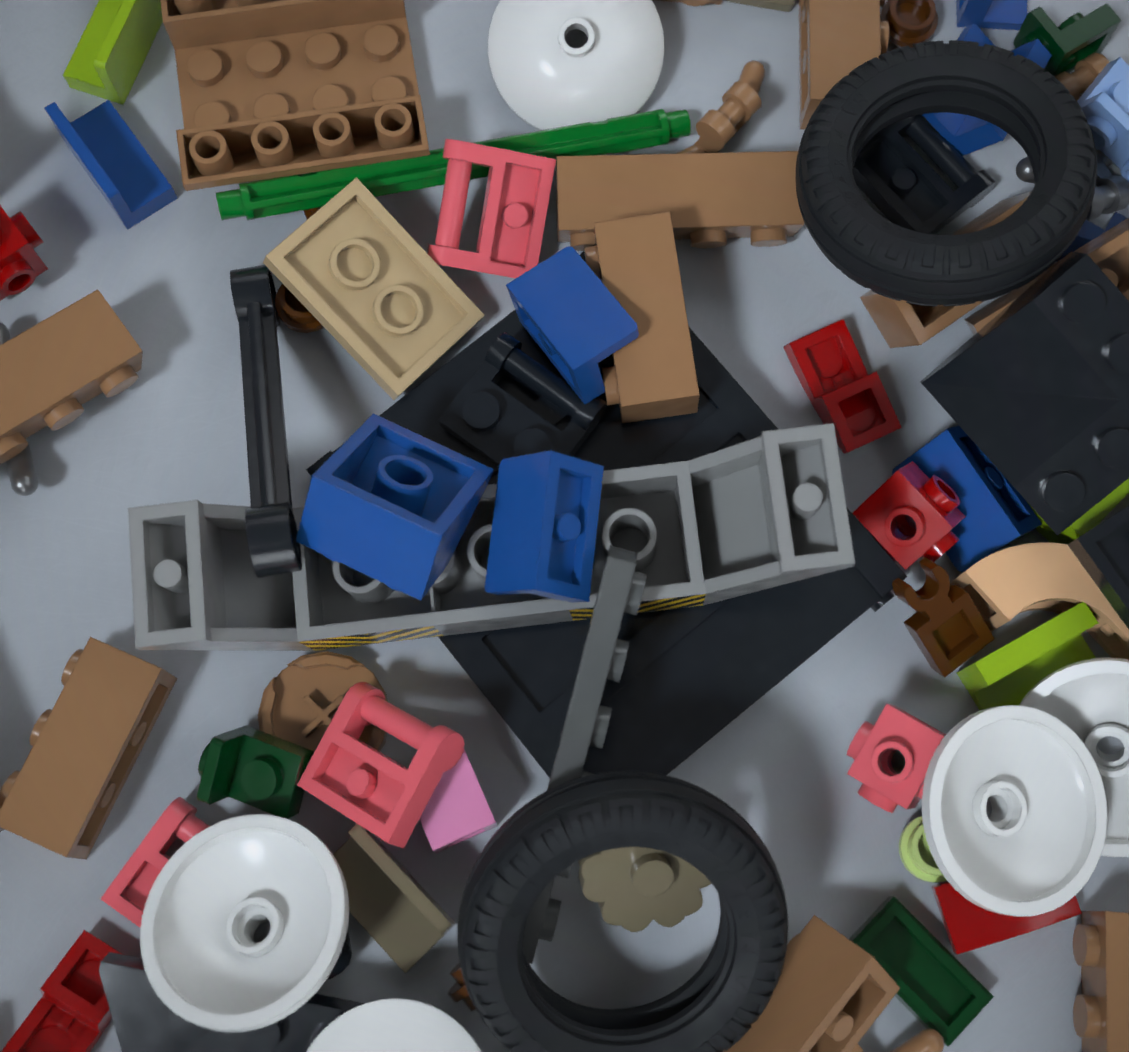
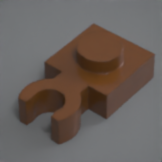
[892,557,995,678]

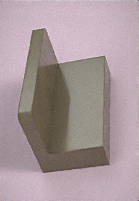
[333,824,456,973]

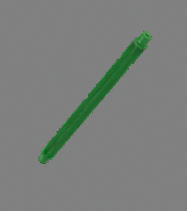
[215,109,691,221]

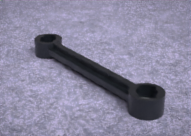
[230,265,302,578]

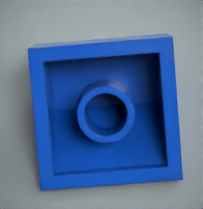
[296,413,494,601]

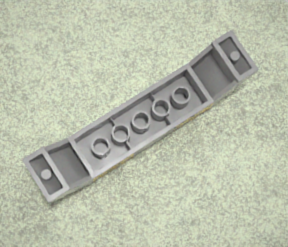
[128,423,855,651]

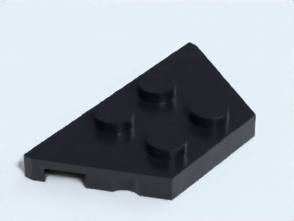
[99,952,365,1052]

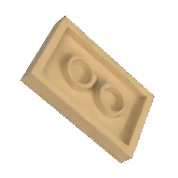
[263,177,485,400]

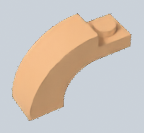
[950,542,1129,660]

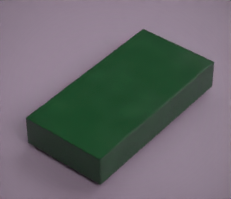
[849,896,994,1047]

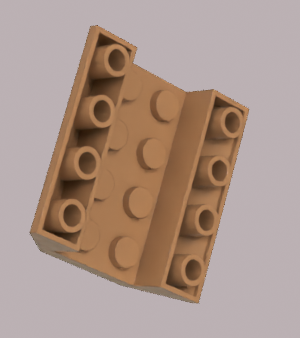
[160,0,430,191]

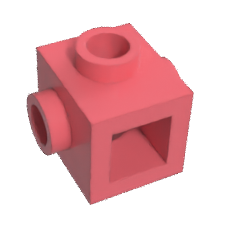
[847,703,946,813]

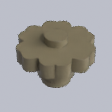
[578,847,712,932]

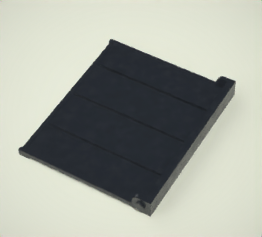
[306,244,907,778]

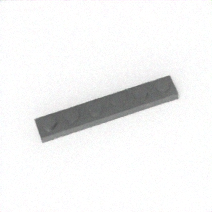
[522,546,647,964]

